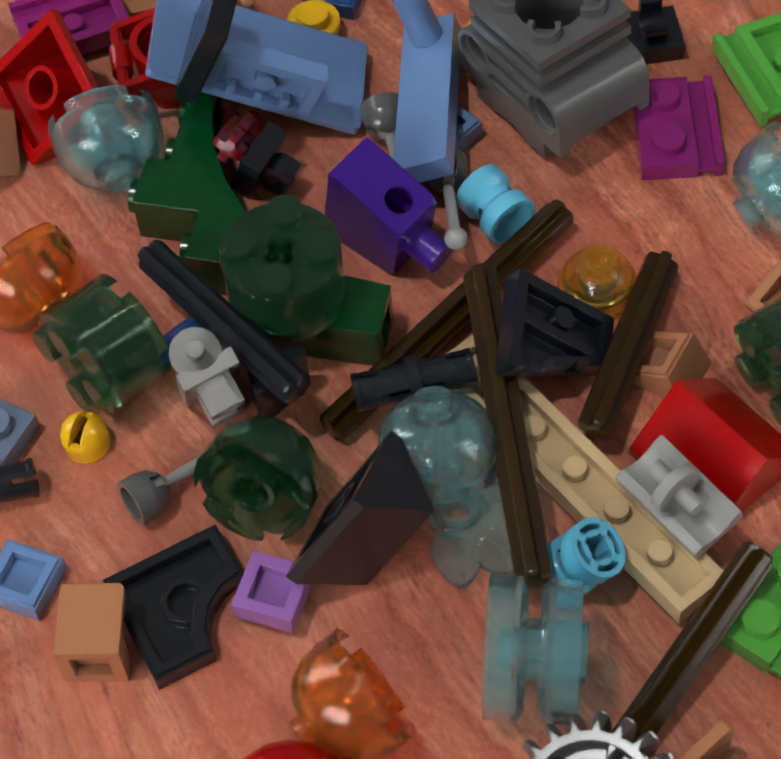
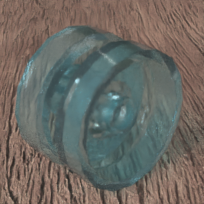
[482,574,589,725]

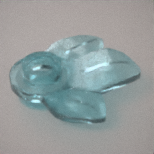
[427,480,514,589]

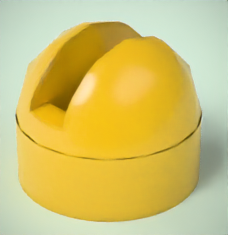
[60,411,111,464]

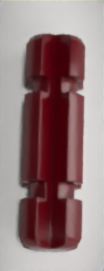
[212,106,266,163]

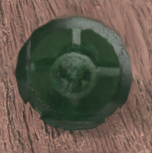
[193,415,323,541]

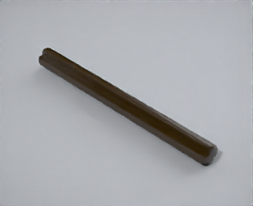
[320,199,574,440]
[463,263,554,590]

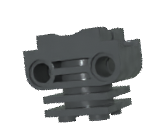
[457,0,649,159]

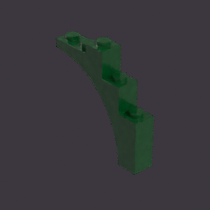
[128,92,394,366]

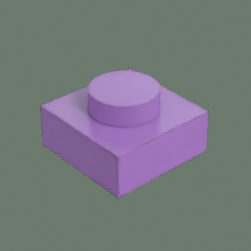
[231,551,312,633]

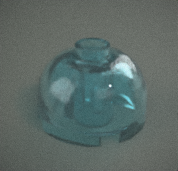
[48,85,164,193]
[732,122,781,237]
[377,386,499,505]

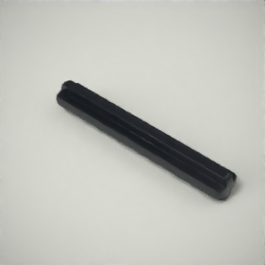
[137,240,309,404]

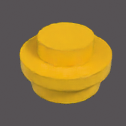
[287,0,340,35]

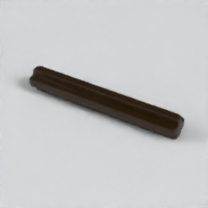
[577,250,678,441]
[611,542,773,742]

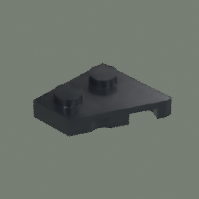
[495,268,614,376]

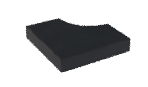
[173,0,237,105]
[103,524,243,690]

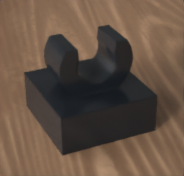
[625,0,685,65]
[230,121,301,199]

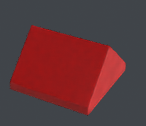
[0,9,110,165]
[629,378,781,512]

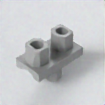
[169,327,245,428]
[616,435,743,560]

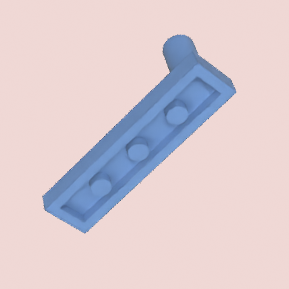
[391,0,461,183]

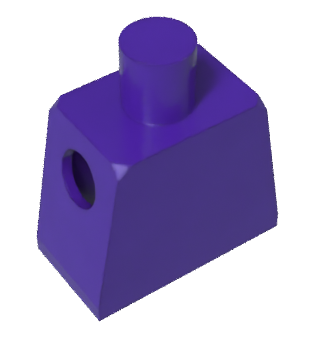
[323,137,452,274]

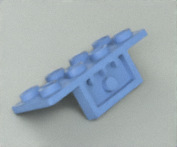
[145,0,367,134]

